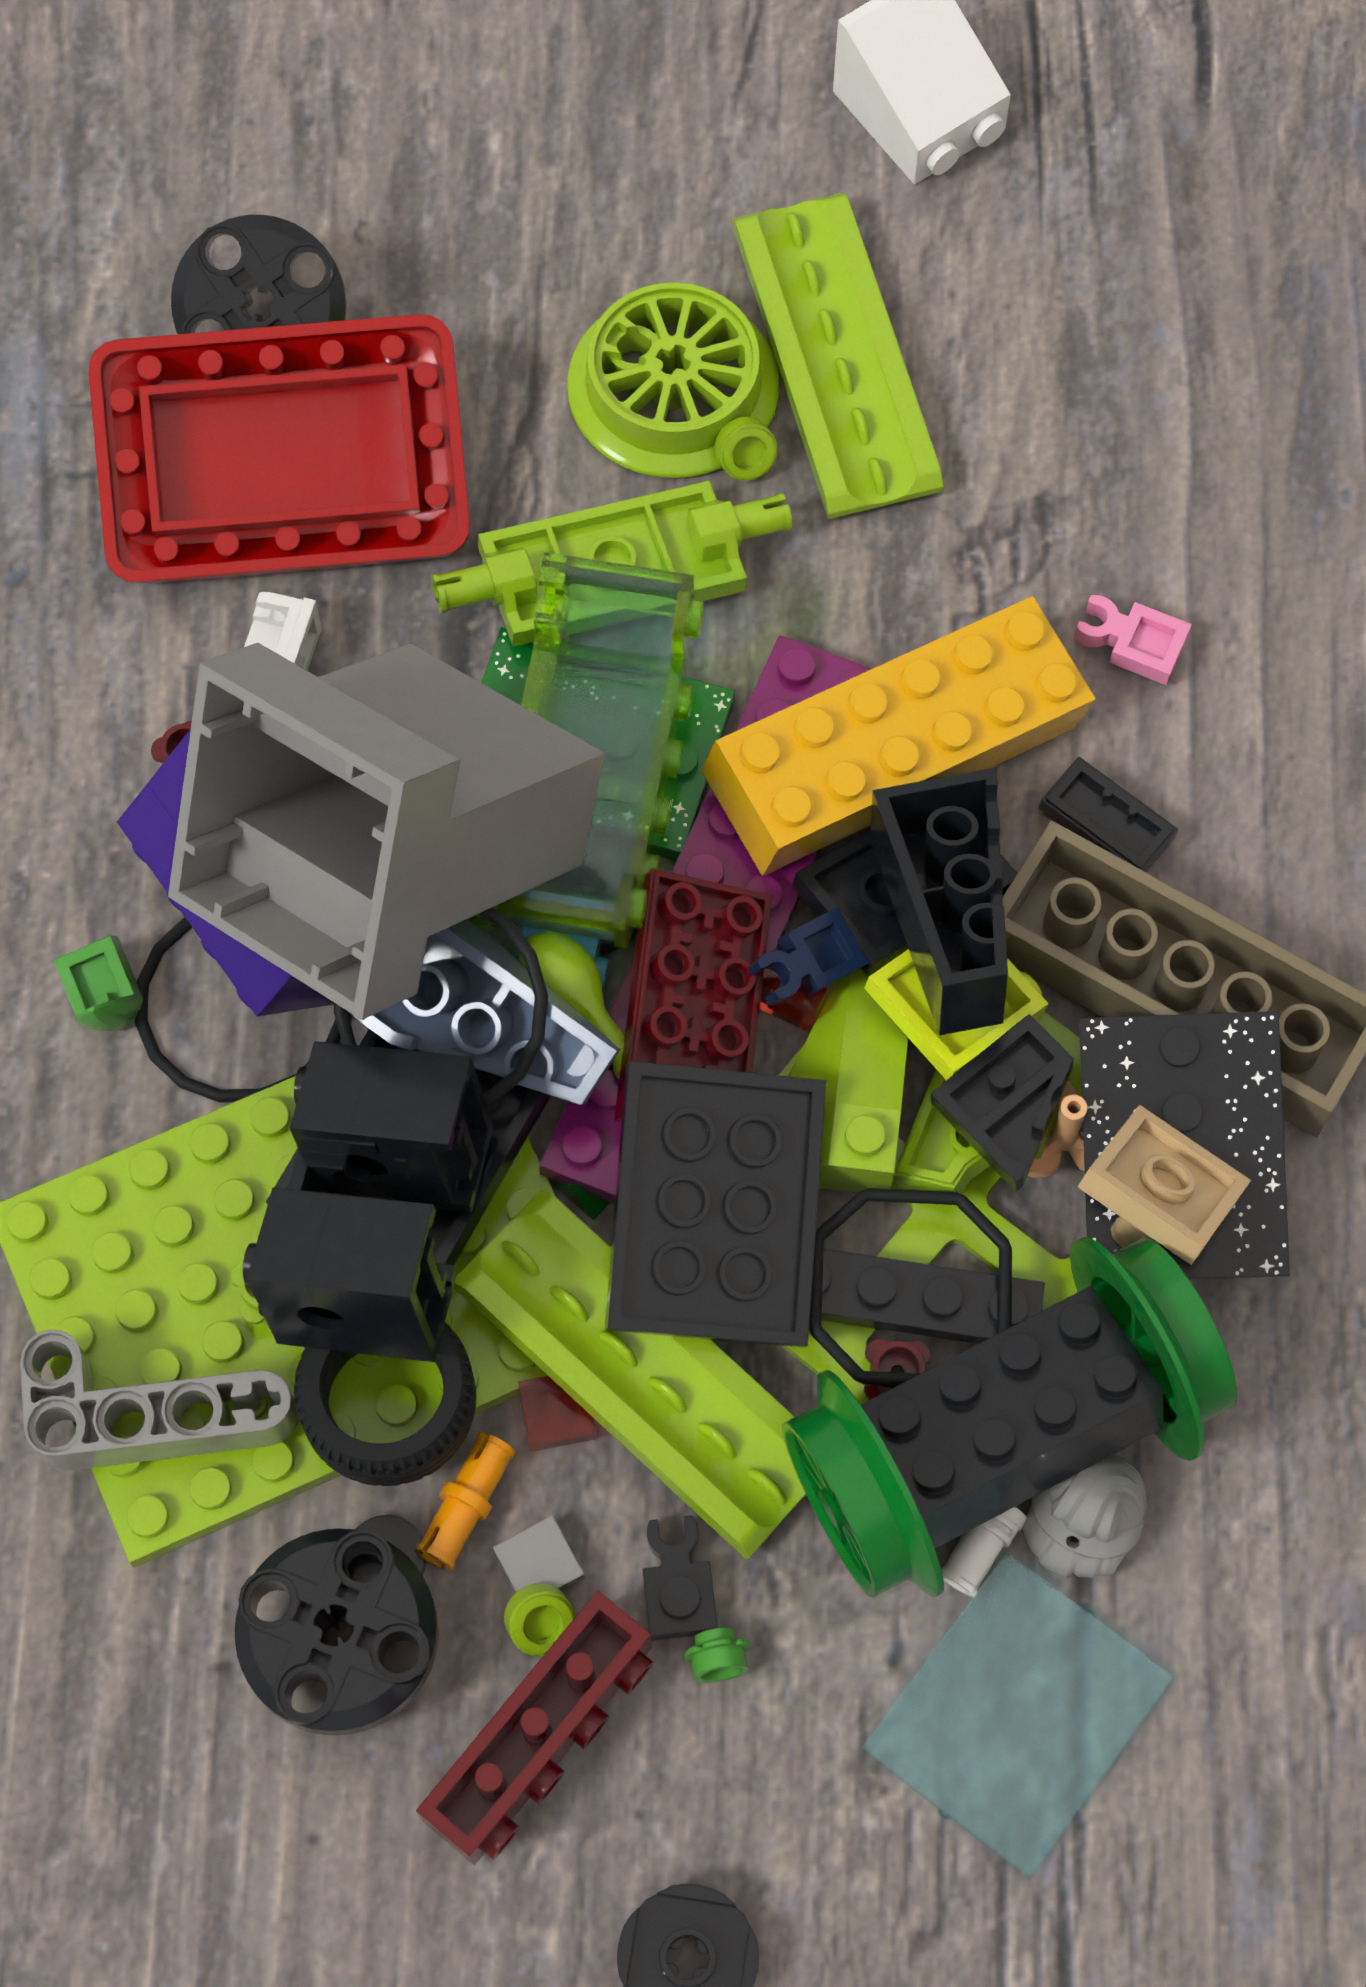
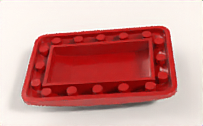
[88,314,470,583]

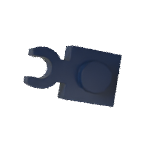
[748,907,869,1005]

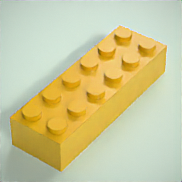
[701,596,1096,877]

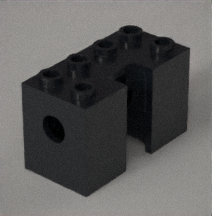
[243,1041,493,1362]

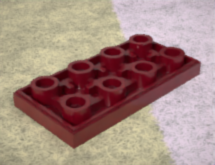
[614,868,772,1123]

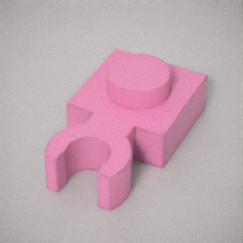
[1074,595,1192,685]

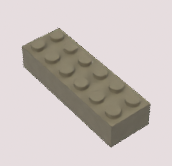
[1003,820,1366,1138]

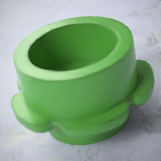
[684,1628,751,1683]

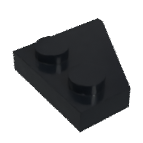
[931,1014,1074,1192]

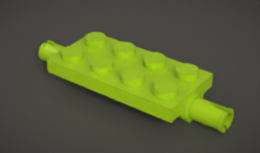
[431,481,792,647]

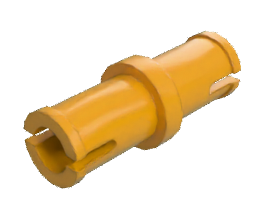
[414,1432,516,1572]

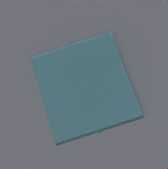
[862,1552,1173,1879]

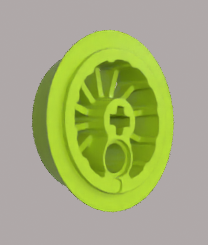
[567,282,780,478]

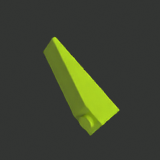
[788,969,908,1193]

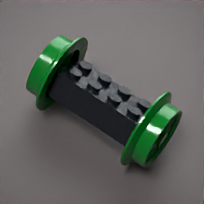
[782,1237,1238,1598]

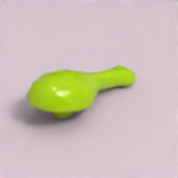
[519,930,625,1080]

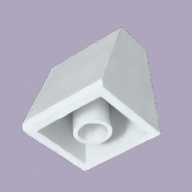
[833,0,1011,185]

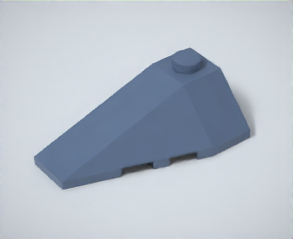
[347,919,621,1105]

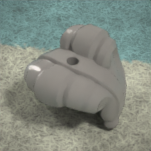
[1022,1455,1147,1578]

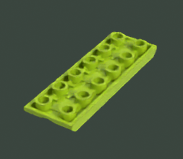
[731,192,944,519]
[453,1189,805,1560]

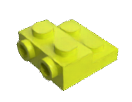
[864,949,1049,1081]

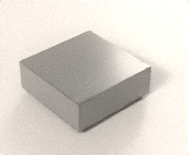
[493,1515,585,1593]

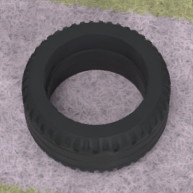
[294,1322,476,1486]

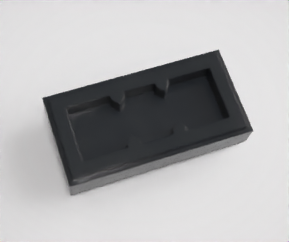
[1039,756,1178,872]

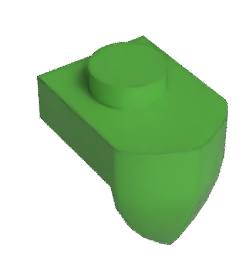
[53,935,143,1031]

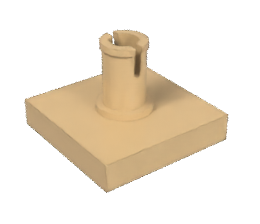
[1078,1105,1251,1265]

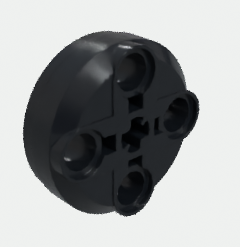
[171,214,347,334]
[235,1528,439,1735]

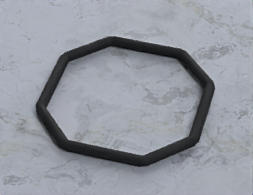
[809,1188,1012,1386]

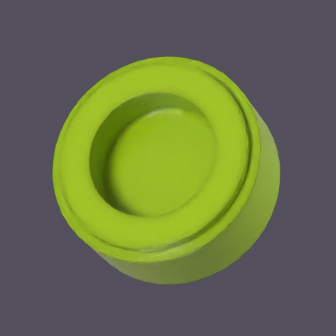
[714,417,778,481]
[504,1583,576,1657]

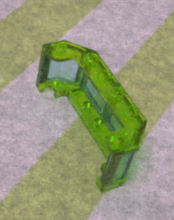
[472,552,705,949]

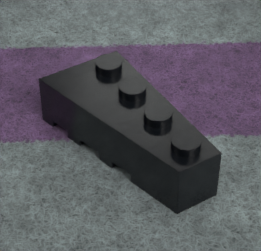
[871,767,1008,1036]

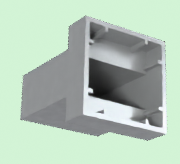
[168,643,606,1020]

